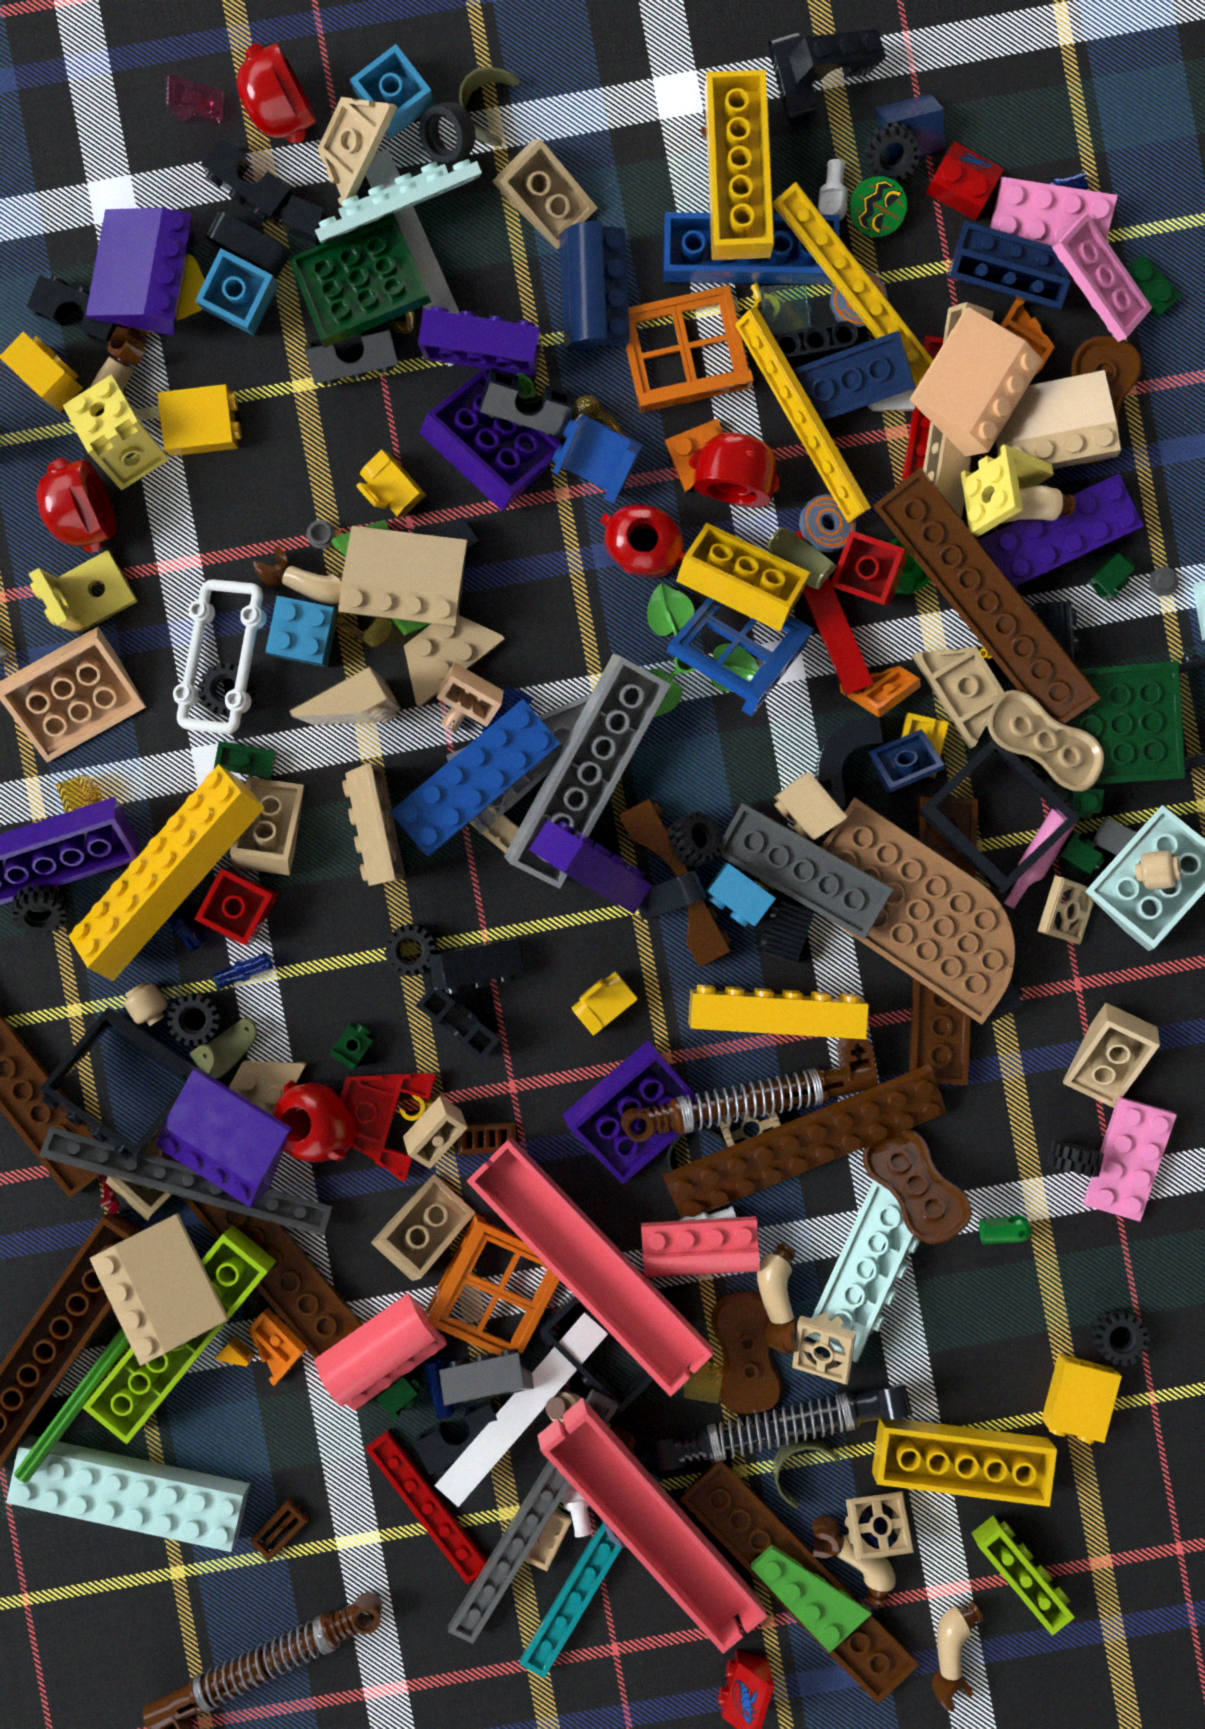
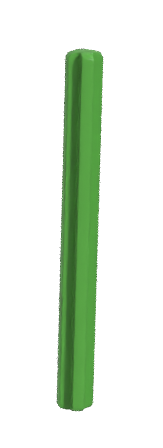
[14,1328,130,1483]

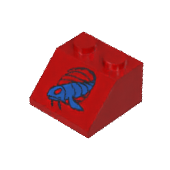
[926,141,1004,221]
[717,1649,774,1729]

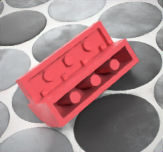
[641,1216,760,1278]
[314,1293,447,1411]

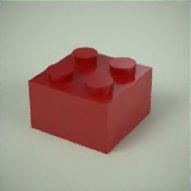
[830,530,910,607]
[195,868,279,946]

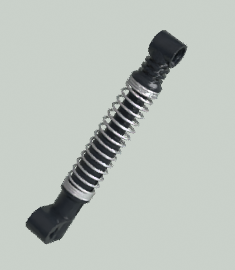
[652,1383,913,1472]

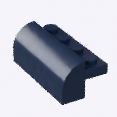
[559,221,630,351]
[947,221,1071,311]

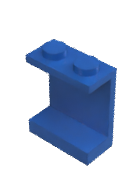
[552,413,643,504]

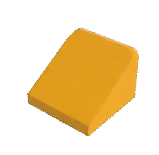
[215,1336,255,1366]

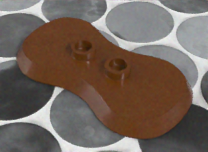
[1072,336,1141,464]
[862,1129,972,1244]
[711,1291,785,1416]

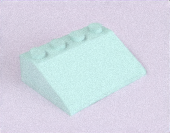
[1085,805,1205,951]

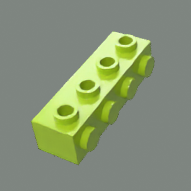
[972,1515,1075,1636]

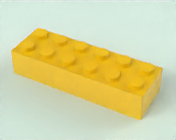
[705,70,774,260]
[688,984,868,1039]
[872,1418,1057,1507]

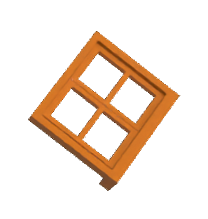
[626,285,754,413]
[425,1213,560,1357]

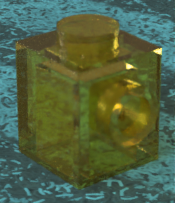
[56,775,102,813]
[680,1361,723,1403]

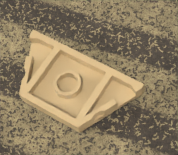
[317,97,398,207]
[404,615,505,708]
[912,647,1004,749]
[229,1060,307,1115]

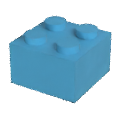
[350,44,435,140]
[195,248,279,336]
[266,596,339,668]
[705,863,776,927]

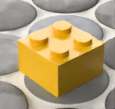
[0,332,83,412]

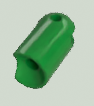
[979,1215,1032,1245]

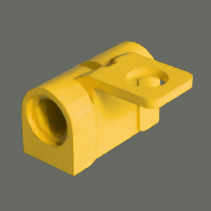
[356,449,427,518]
[571,971,638,1036]

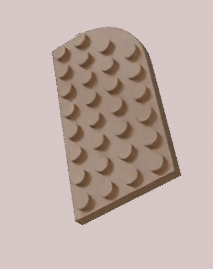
[821,797,1015,1024]

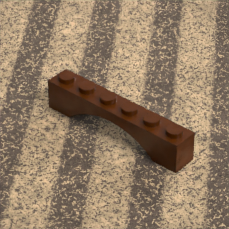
[618,799,732,967]

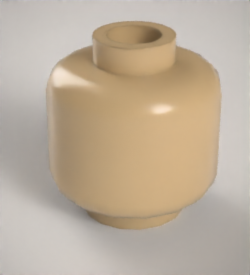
[1135,850,1181,890]
[124,982,168,1026]

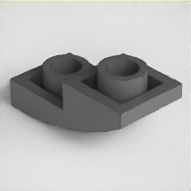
[1092,818,1137,855]

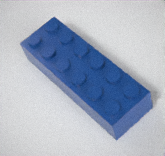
[663,212,840,285]
[390,699,561,857]

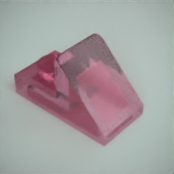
[166,74,224,123]

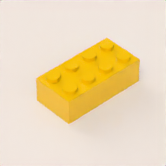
[676,523,810,631]

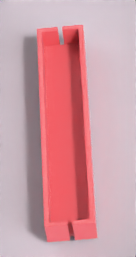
[467,1138,713,1397]
[538,1398,768,1654]

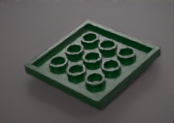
[288,213,432,348]
[1063,661,1185,784]

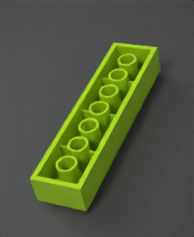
[82,1225,277,1444]

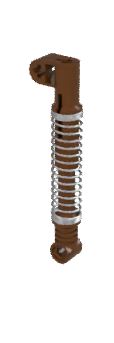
[621,1038,878,1142]
[143,1592,383,1729]

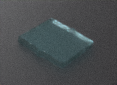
[760,285,811,335]

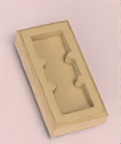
[470,807,519,853]
[524,1509,572,1571]

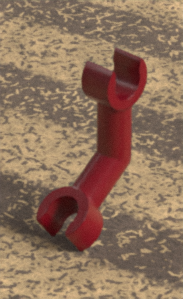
[99,1174,120,1216]

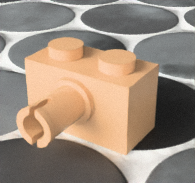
[437,662,504,732]

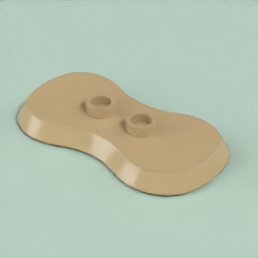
[988,690,1104,791]

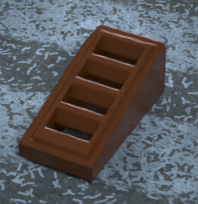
[457,1122,516,1155]

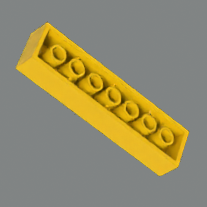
[68,764,265,981]

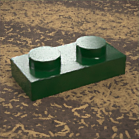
[1126,254,1182,318]
[213,741,277,780]

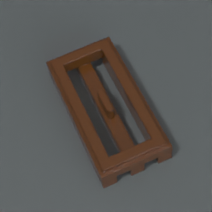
[249,1498,310,1561]

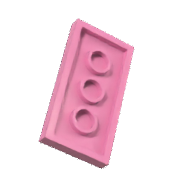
[990,177,1118,246]
[1052,213,1152,342]
[1083,1096,1177,1221]

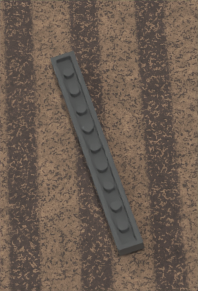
[40,1126,332,1236]
[448,1389,618,1644]

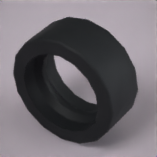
[419,102,476,163]

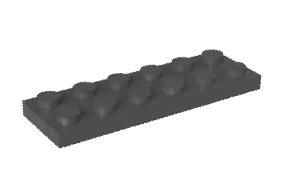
[718,803,894,939]

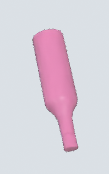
[1004,809,1078,909]

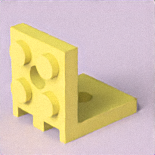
[63,374,169,490]
[961,444,1054,537]
[29,550,138,634]

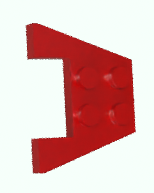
[340,1072,437,1182]

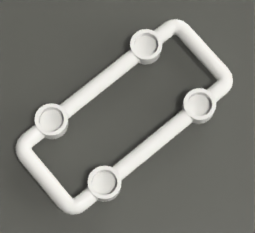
[173,579,267,734]

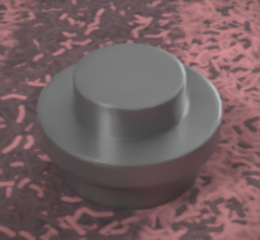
[307,520,336,549]
[1149,567,1179,596]

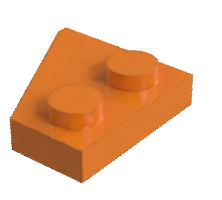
[1000,299,1055,374]
[665,418,724,493]
[840,666,921,717]
[248,1307,308,1386]

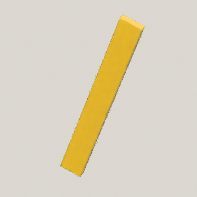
[772,182,934,389]
[735,307,871,523]

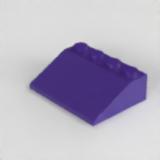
[86,207,193,336]
[419,369,564,512]
[562,1040,702,1184]
[156,1067,292,1207]

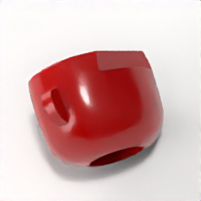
[236,43,316,143]
[689,432,780,508]
[36,457,116,553]
[600,504,686,579]
[272,1080,356,1163]

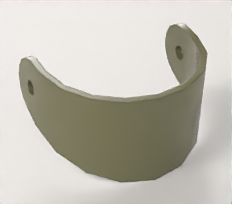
[459,66,520,146]
[768,527,838,589]
[189,1018,258,1080]
[772,1436,840,1509]

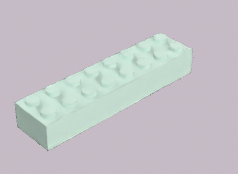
[6,1435,250,1552]

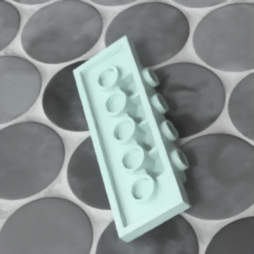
[315,159,482,244]
[808,1181,920,1362]

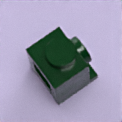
[1087,553,1135,602]
[1064,788,1104,819]
[1056,831,1104,874]
[329,1022,376,1070]
[377,1372,424,1420]

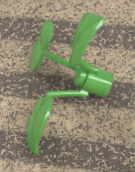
[646,584,760,717]

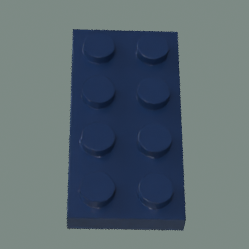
[792,331,916,421]

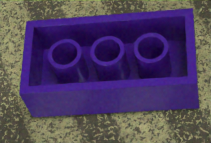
[418,306,542,378]
[529,820,652,914]

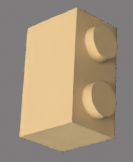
[403,1096,468,1169]

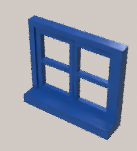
[667,597,813,717]

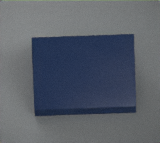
[875,94,945,162]
[869,729,945,793]

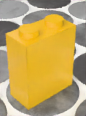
[157,384,242,456]
[1042,1353,1122,1444]

